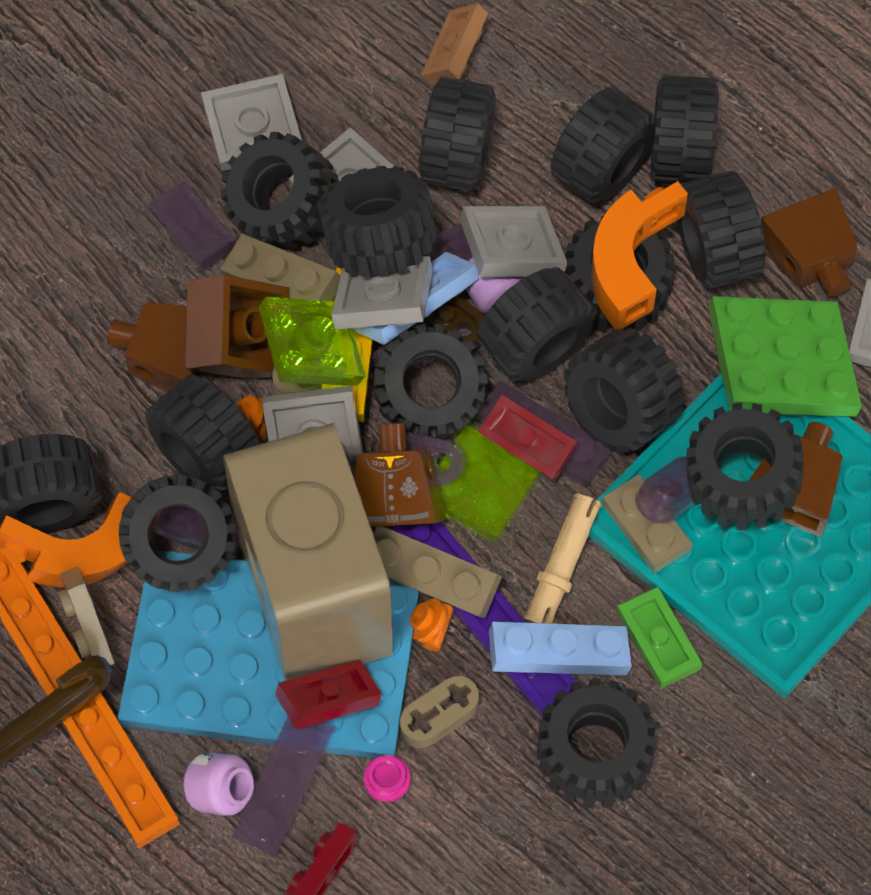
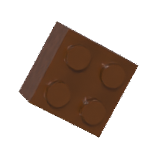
[185,275,289,380]

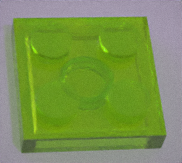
[259,297,366,386]
[435,425,542,544]

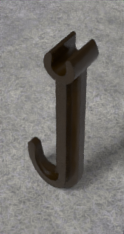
[0,655,112,767]

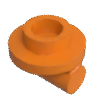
[235,395,266,444]
[409,598,454,652]

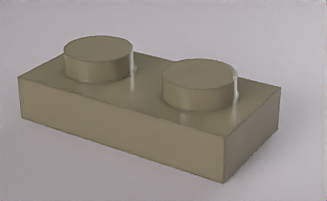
[602,474,692,574]
[57,567,115,665]

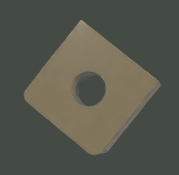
[223,423,393,681]

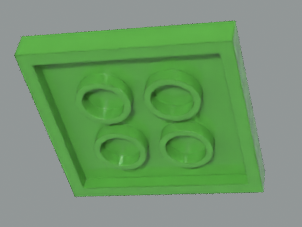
[708,296,862,417]

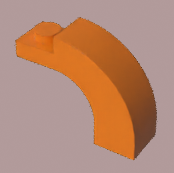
[591,181,688,329]
[0,492,160,588]

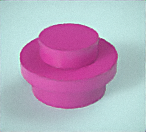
[364,755,411,802]

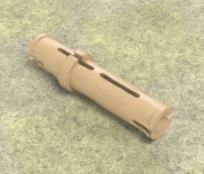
[523,493,602,624]

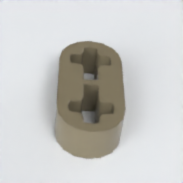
[400,676,479,748]

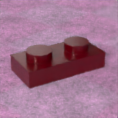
[478,395,579,481]
[275,660,382,730]
[285,822,357,895]

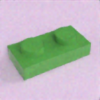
[617,587,702,689]

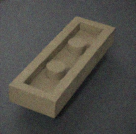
[220,234,341,316]
[373,526,502,619]

